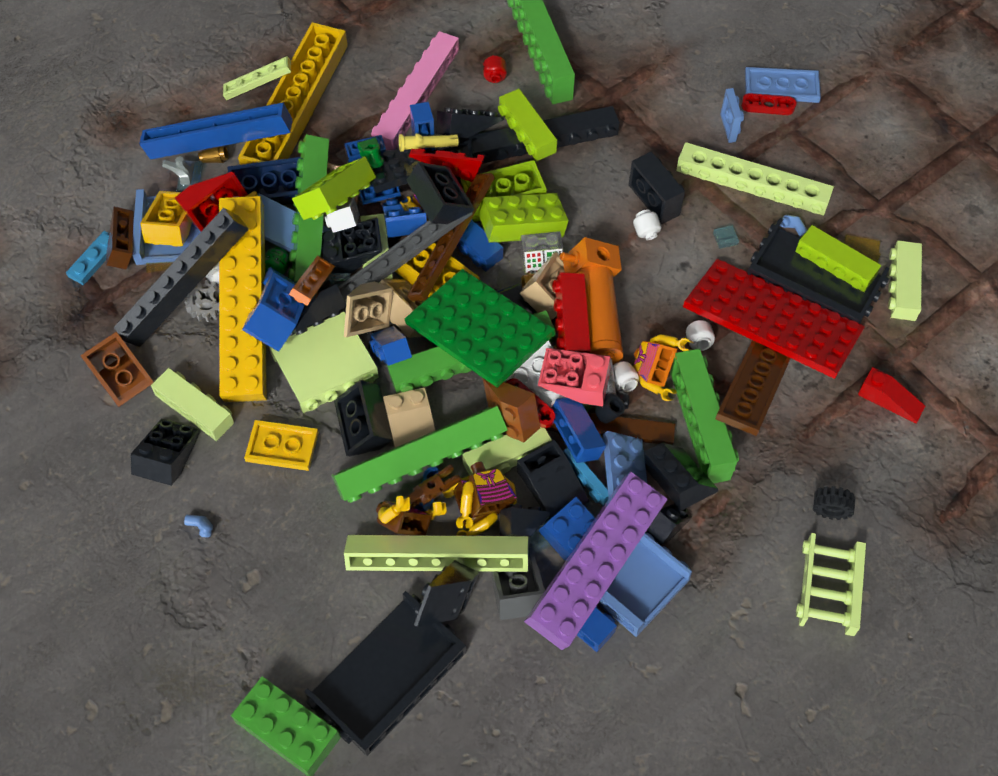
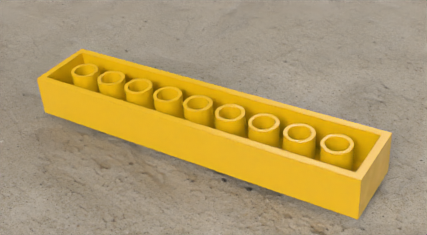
[238,22,348,165]
[219,196,267,403]

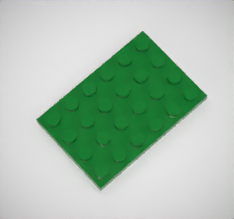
[404,269,555,388]

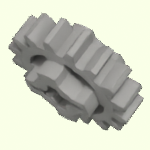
[184,280,219,322]

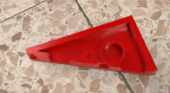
[409,149,484,182]

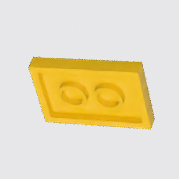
[244,420,319,471]

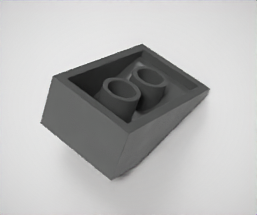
[491,548,545,620]

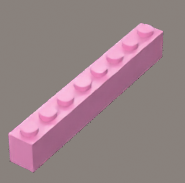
[371,31,459,150]

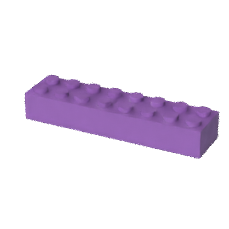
[524,472,667,650]

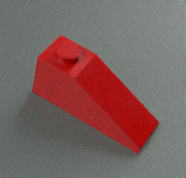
[858,367,925,424]

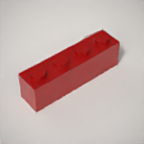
[552,272,591,353]

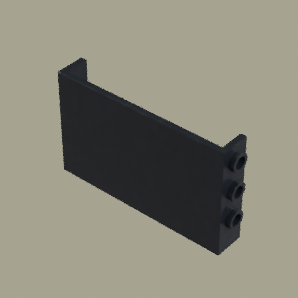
[747,218,890,324]
[304,591,467,756]

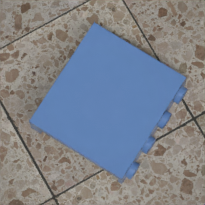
[132,189,201,265]
[598,532,692,637]

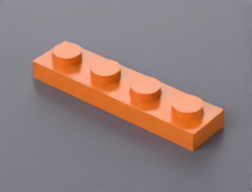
[289,256,335,306]

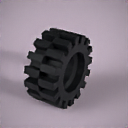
[813,486,856,520]

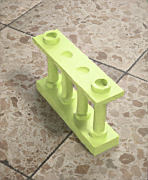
[796,533,866,636]

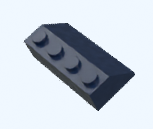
[227,157,301,205]

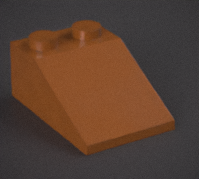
[80,332,154,407]
[483,378,540,442]

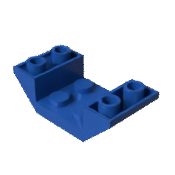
[344,135,401,205]
[382,196,427,238]
[242,267,305,351]

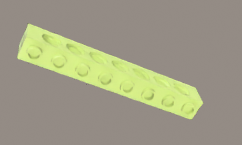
[676,142,834,215]

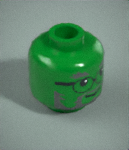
[265,247,290,275]

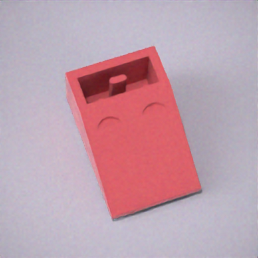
[538,348,611,406]

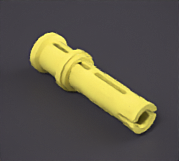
[399,133,458,152]

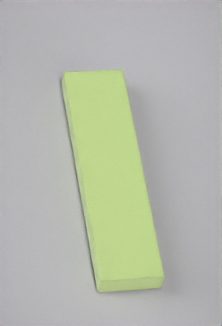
[223,56,291,100]

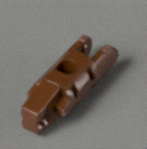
[406,464,462,508]

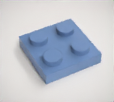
[720,88,744,143]

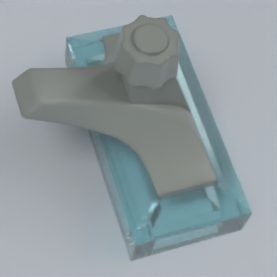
[162,156,203,192]

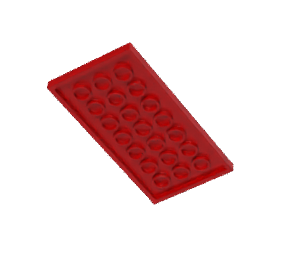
[683,259,865,379]

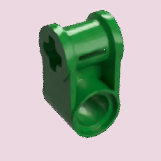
[357,137,384,169]

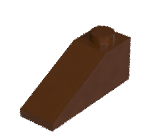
[106,206,134,270]

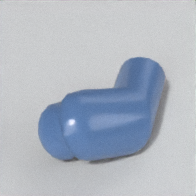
[781,215,807,237]
[184,514,213,537]

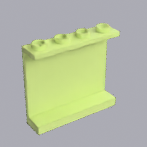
[269,311,379,413]

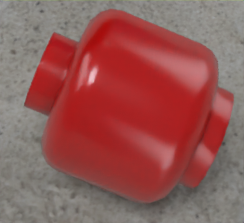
[483,55,507,83]

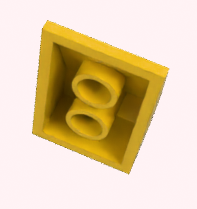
[140,191,192,247]

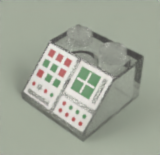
[520,231,563,275]

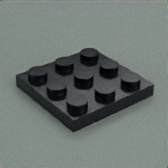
[370,149,423,193]

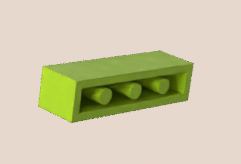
[498,89,557,161]
[795,225,881,292]

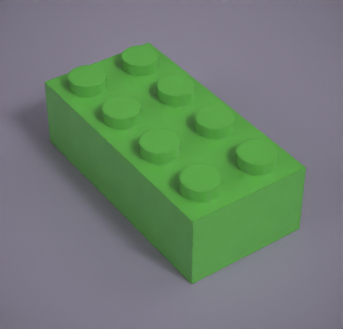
[231,676,341,776]

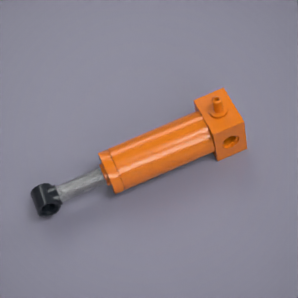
[560,237,625,424]

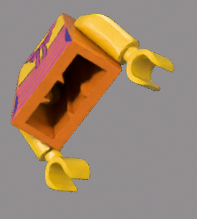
[633,334,694,401]

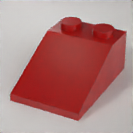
[175,172,248,232]

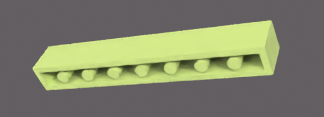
[344,535,529,572]

